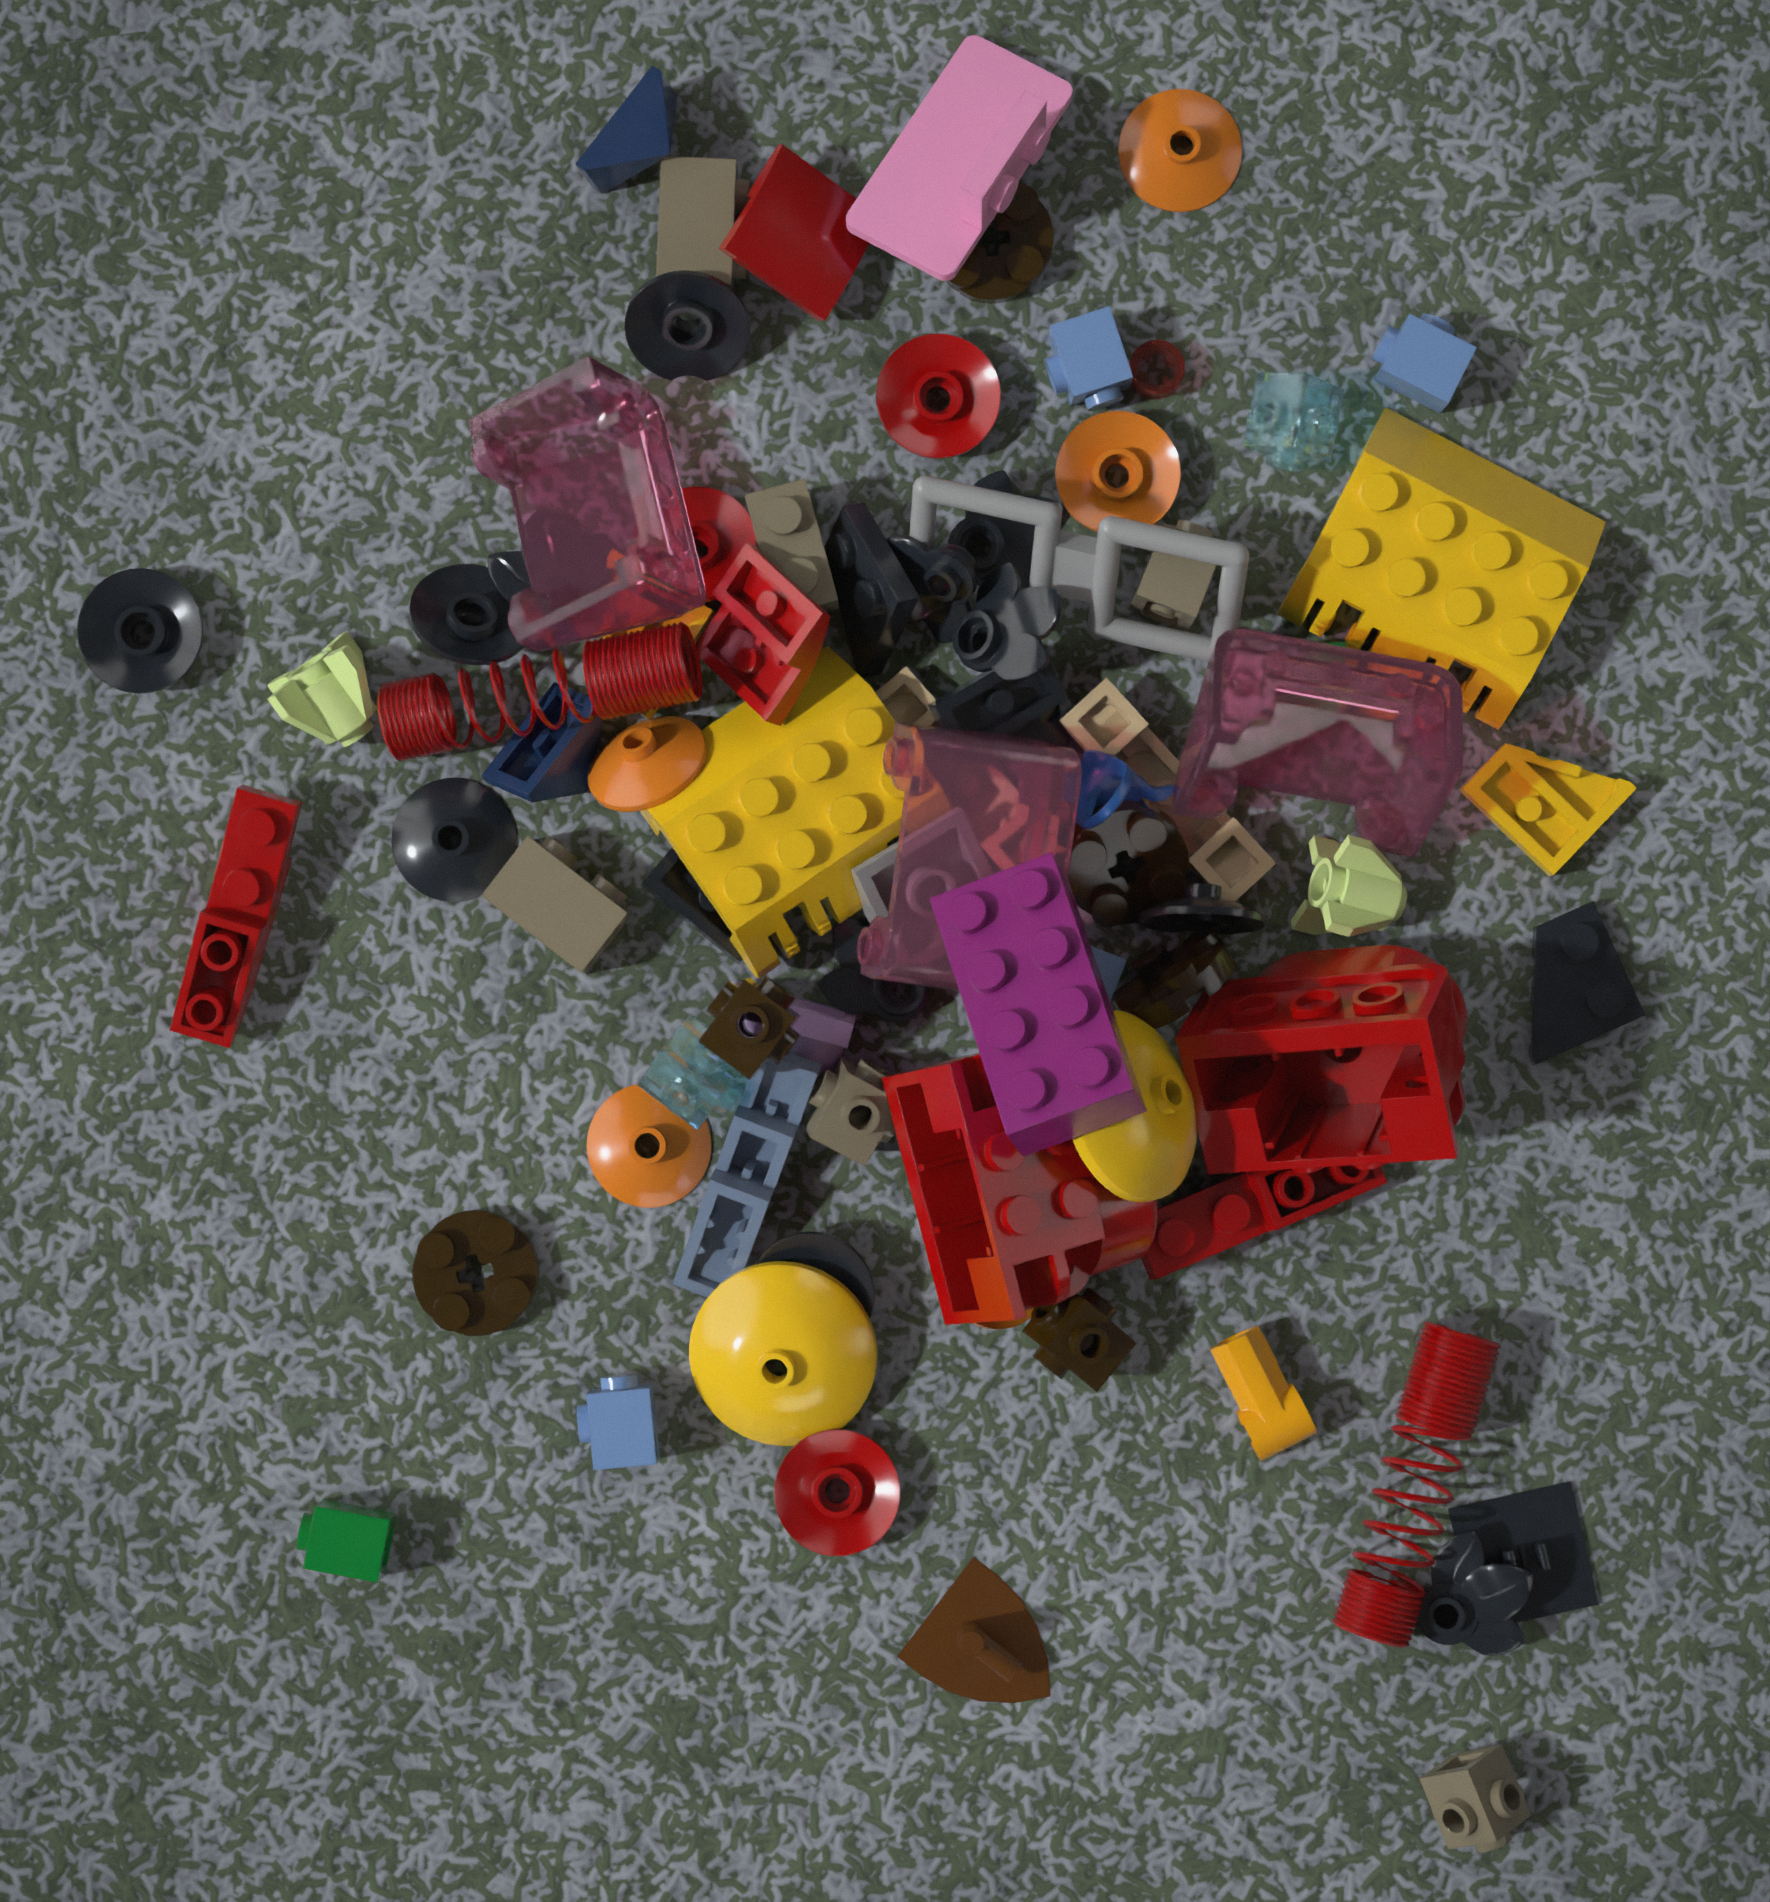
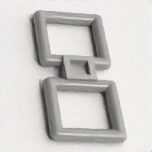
[909,476,1250,665]

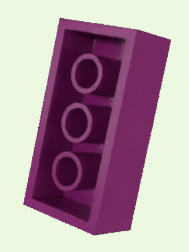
[929,852,1147,1157]

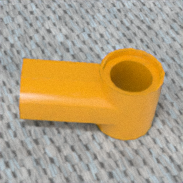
[1209,1325,1317,1461]

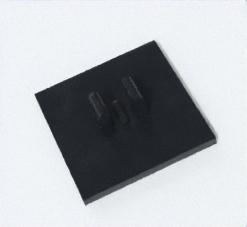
[1448,1481,1599,1623]

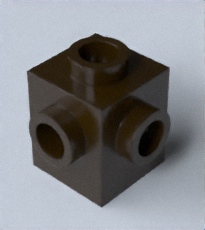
[698,976,801,1080]
[1022,1287,1137,1392]

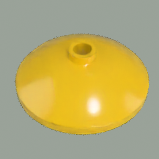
[1072,1010,1197,1203]
[689,1261,878,1446]

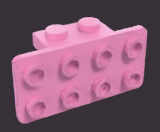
[846,35,1073,281]

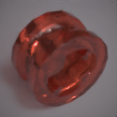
[1129,340,1185,400]

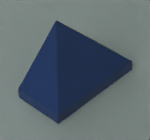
[576,66,677,194]
[482,682,603,803]

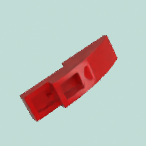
[170,784,303,1048]
[1141,1165,1387,1280]

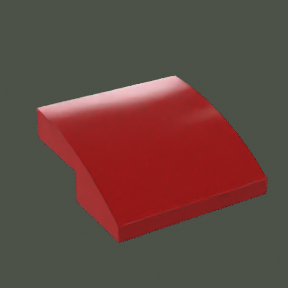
[718,144,869,321]
[696,542,830,726]

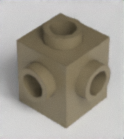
[803,1057,895,1166]
[1419,1745,1531,1853]

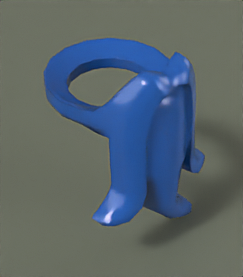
[1067,749,1175,829]

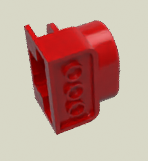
[1175,945,1467,1174]
[882,1053,1158,1325]

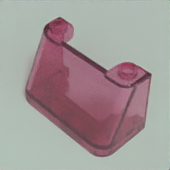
[468,356,706,651]
[1171,628,1463,858]
[857,723,1082,992]

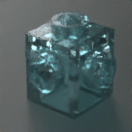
[1243,372,1344,471]
[637,1014,745,1131]

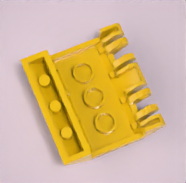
[1277,407,1606,730]
[640,646,951,979]

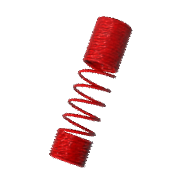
[377,621,703,762]
[1332,1321,1501,1648]

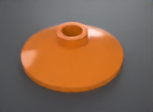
[1118,89,1242,212]
[1055,411,1181,533]
[587,716,707,812]
[587,1083,712,1208]

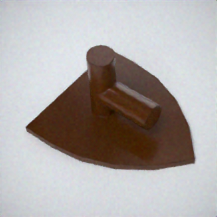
[897,1557,1050,1703]

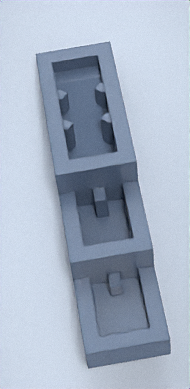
[672,1052,822,1297]

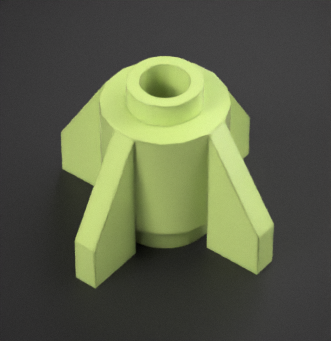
[267,631,377,747]
[1291,835,1407,937]

